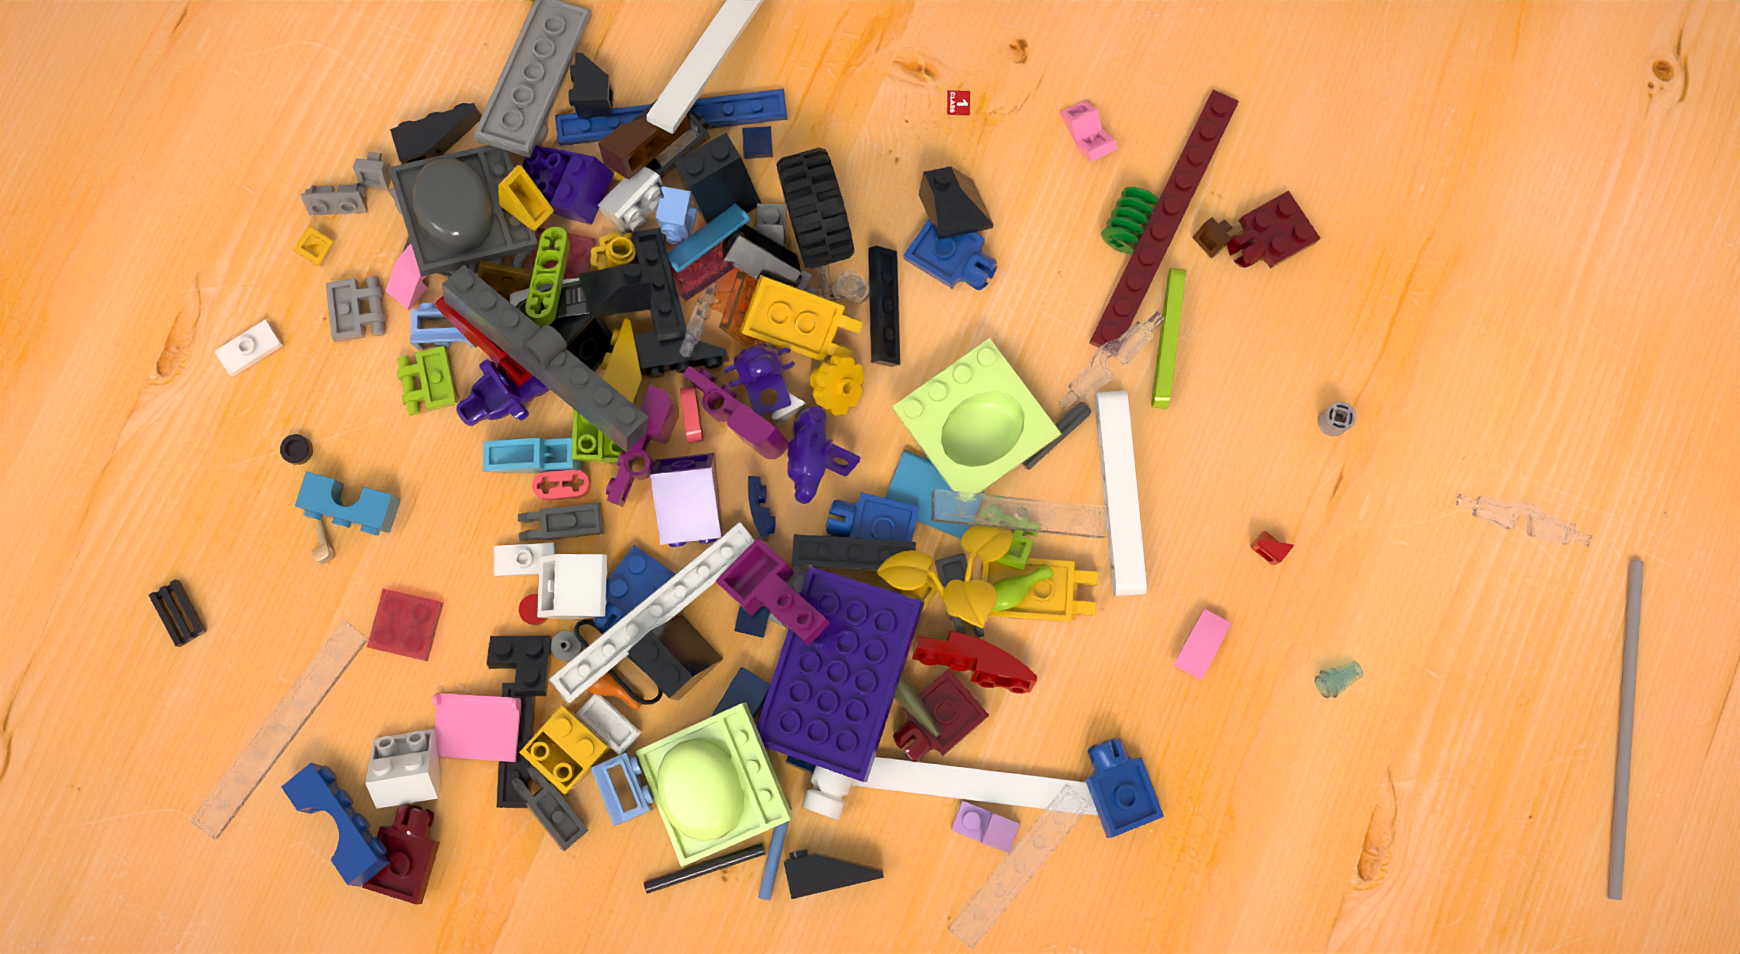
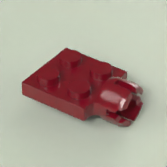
[1227,191,1321,269]
[893,669,989,762]
[362,804,440,905]

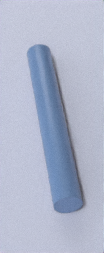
[758,807,792,900]

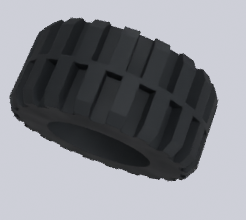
[776,147,855,269]

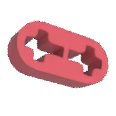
[680,386,703,443]
[532,470,591,501]

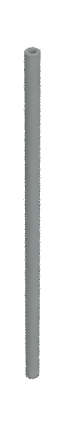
[1608,560,1644,900]

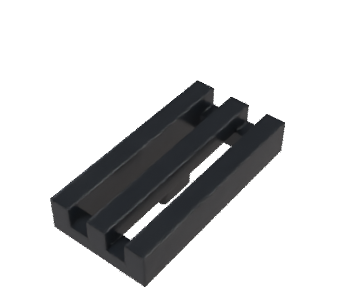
[148,579,207,647]

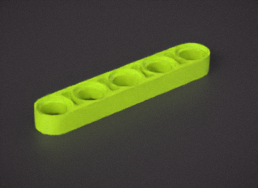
[1151,268,1186,410]

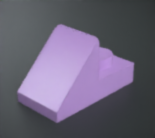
[951,800,1020,853]

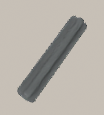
[1022,402,1091,470]

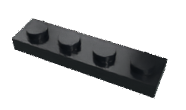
[631,228,687,341]
[868,245,900,367]
[791,534,916,570]
[496,683,535,808]

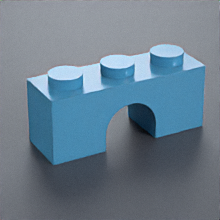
[295,472,401,536]

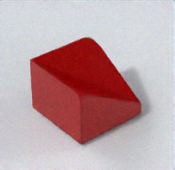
[1251,531,1294,565]

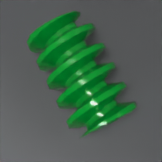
[1101,187,1158,254]

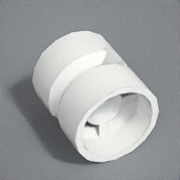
[802,766,853,820]

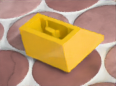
[519,705,612,795]

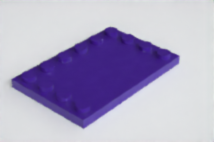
[757,566,925,782]

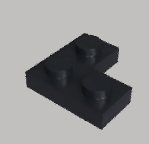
[486,636,552,696]

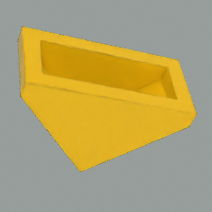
[498,165,554,230]

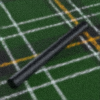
[644,843,766,894]

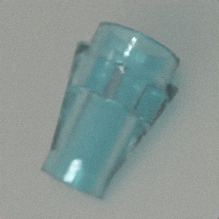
[1315,661,1364,698]

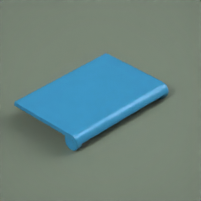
[667,203,751,273]
[885,450,985,539]

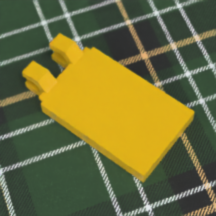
[739,275,863,362]
[982,558,1099,623]

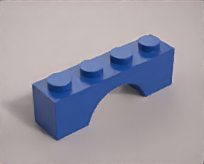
[281,763,390,887]

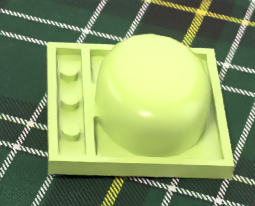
[892,338,1061,505]
[636,702,794,867]

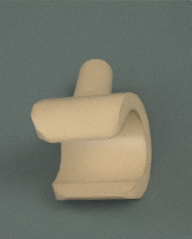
[311,521,335,565]

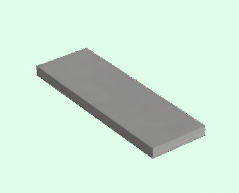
[473,0,592,158]

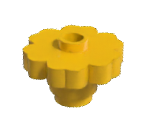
[590,232,637,271]
[810,355,865,416]

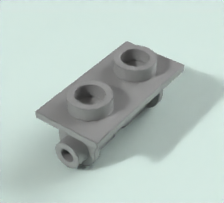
[300,183,367,215]

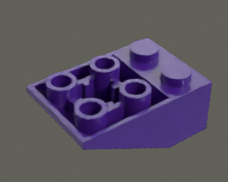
[522,145,614,225]

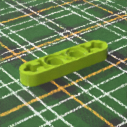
[525,227,570,327]

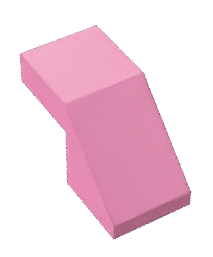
[1060,100,1117,162]
[385,244,428,310]

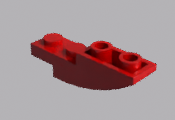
[434,295,533,388]
[912,631,1037,694]

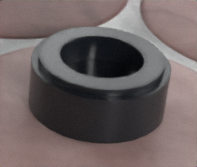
[280,434,313,465]

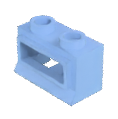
[656,186,697,245]
[410,303,474,349]
[591,753,654,826]

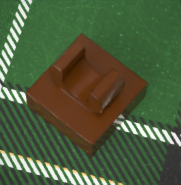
[1192,217,1233,259]

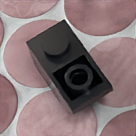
[568,52,614,118]

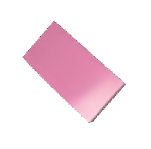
[1174,608,1231,680]

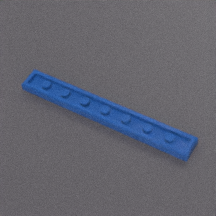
[555,89,787,146]

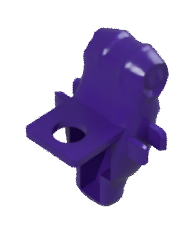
[724,343,795,416]
[456,359,550,426]
[787,406,861,504]

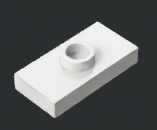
[215,320,284,377]
[494,543,556,577]
[575,694,642,755]

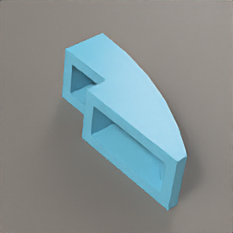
[483,438,581,473]

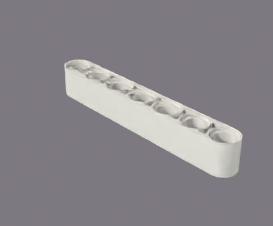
[1095,390,1147,597]

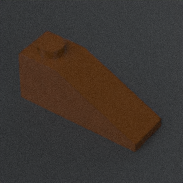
[598,114,690,180]

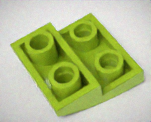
[571,404,635,465]

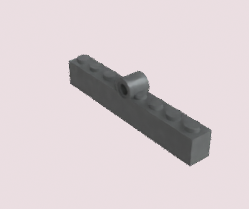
[442,265,648,453]

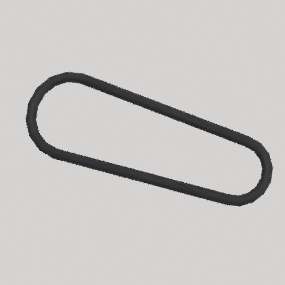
[574,620,663,705]

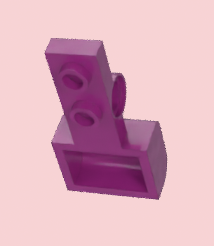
[683,366,789,459]
[606,385,679,507]
[716,538,830,646]

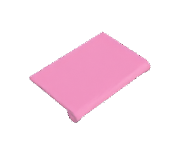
[433,693,521,762]

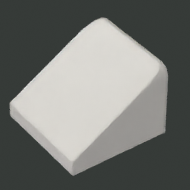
[771,393,807,426]

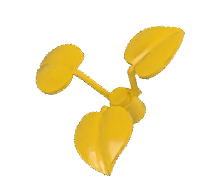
[877,524,1013,628]

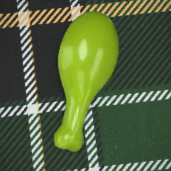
[992,564,1054,611]

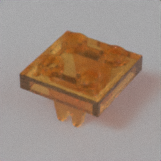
[710,271,759,348]

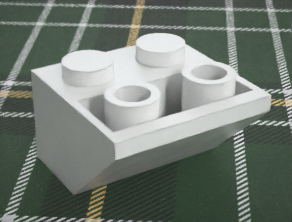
[598,167,664,234]
[537,554,608,620]
[365,729,441,809]

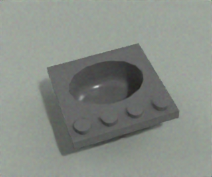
[388,145,538,277]

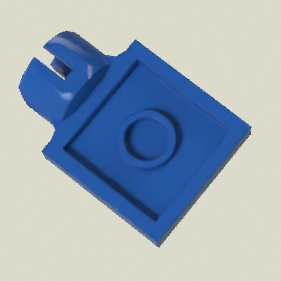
[903,219,997,290]
[826,492,920,542]
[594,545,675,633]
[1085,738,1164,838]

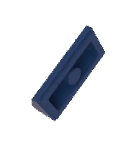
[711,667,770,719]

